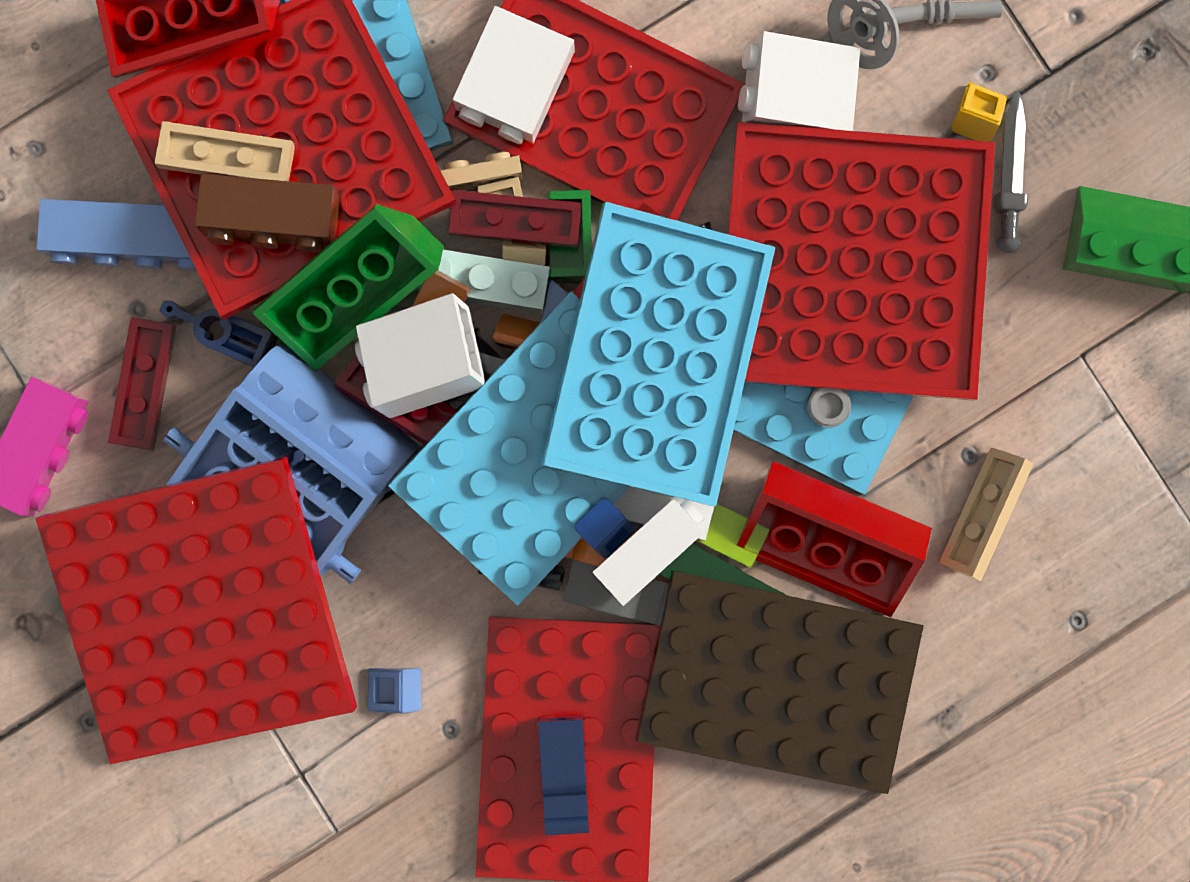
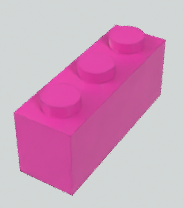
[0,376,89,516]

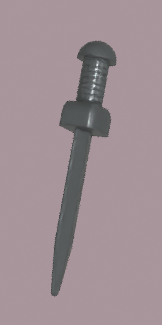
[994,91,1028,253]

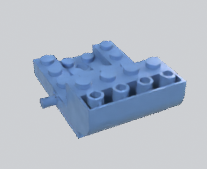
[163,343,421,585]

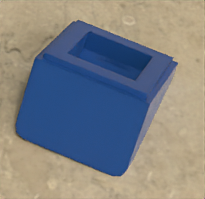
[575,498,636,559]

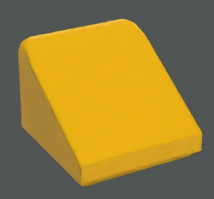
[951,82,1007,142]

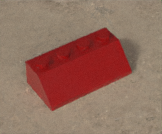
[96,0,280,78]
[736,461,932,617]

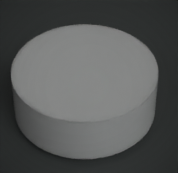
[806,388,851,428]

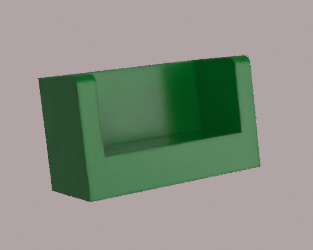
[547,190,592,284]

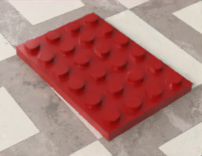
[442,0,745,221]
[475,616,660,882]

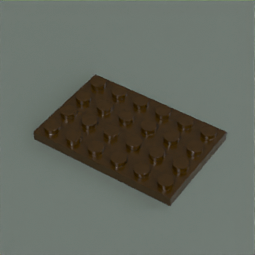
[635,570,924,794]

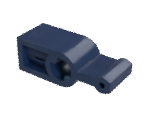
[159,300,279,368]
[538,716,589,835]

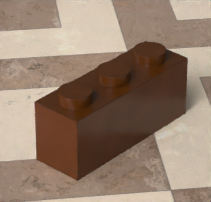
[195,174,340,253]

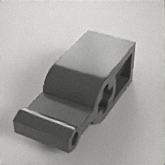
[562,560,669,626]

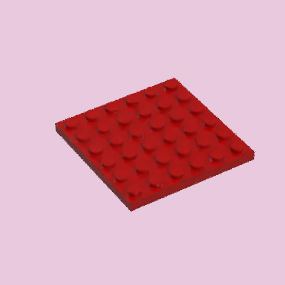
[107,0,456,320]
[728,122,995,401]
[35,456,357,764]

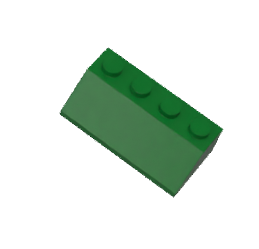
[1063,186,1190,294]
[252,204,444,371]

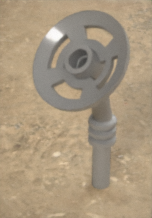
[827,0,1002,70]

